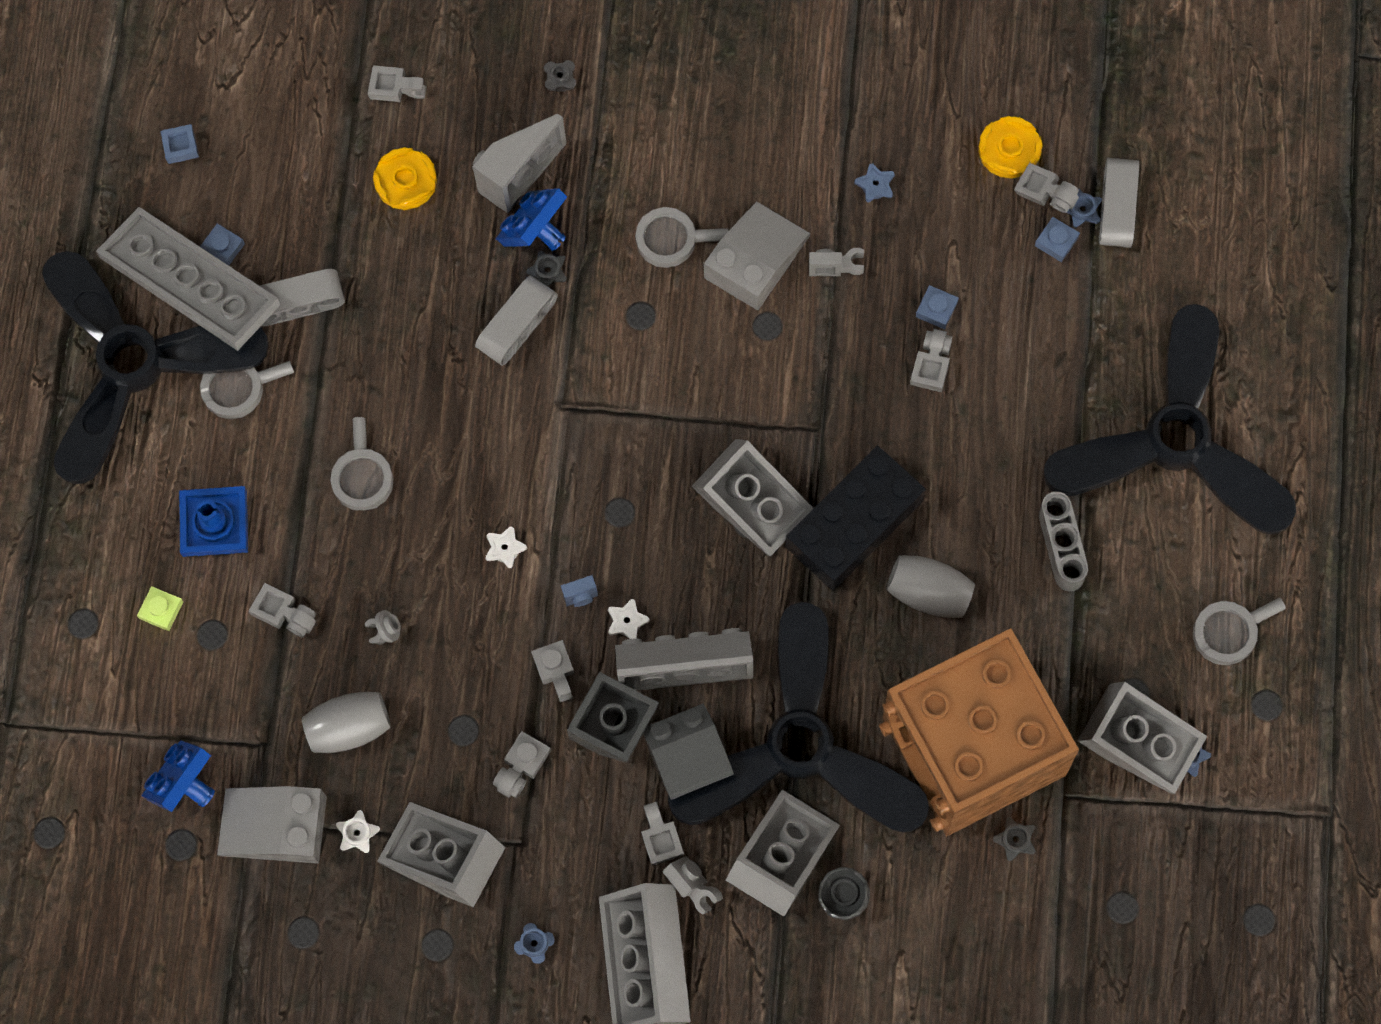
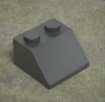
[567,672,659,763]
[643,703,734,800]

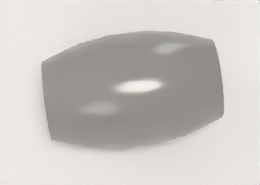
[886,555,975,618]
[302,692,391,753]

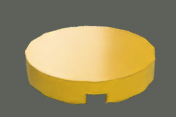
[978,116,1042,179]
[373,147,437,210]

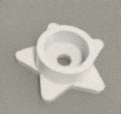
[485,527,527,568]
[608,599,650,639]
[336,810,380,853]

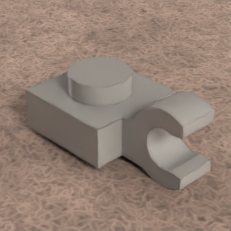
[368,65,427,102]
[809,248,864,276]
[531,640,575,703]
[641,802,684,866]
[662,856,723,915]

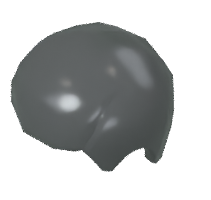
[818,867,870,920]

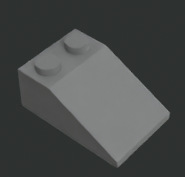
[472,114,567,213]
[704,201,810,310]
[692,439,814,557]
[1077,682,1207,794]
[217,786,327,863]
[726,790,840,916]
[378,802,505,907]

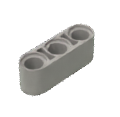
[1099,157,1139,248]
[260,269,345,326]
[475,275,558,366]
[1039,492,1088,591]

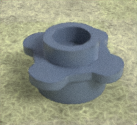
[514,923,555,964]

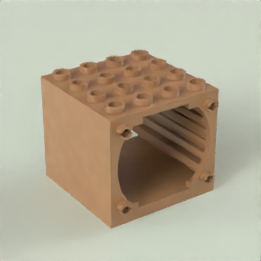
[879,628,1079,837]

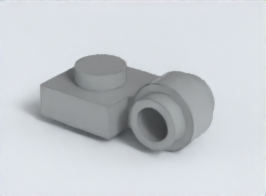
[1014,162,1079,213]
[910,329,953,392]
[249,583,317,637]
[493,731,551,798]

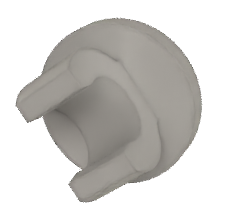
[365,610,401,645]

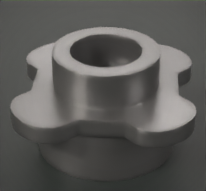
[544,60,576,92]

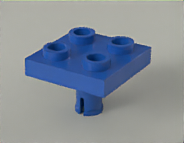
[495,188,567,251]
[179,486,248,557]
[141,740,215,812]

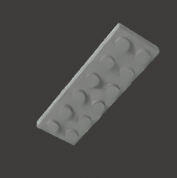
[96,207,281,351]

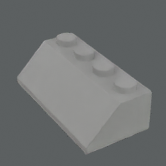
[615,628,753,691]
[599,883,691,1024]

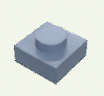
[160,124,199,164]
[1035,217,1080,262]
[200,223,245,266]
[916,285,959,330]
[561,575,598,607]

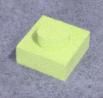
[137,586,183,631]

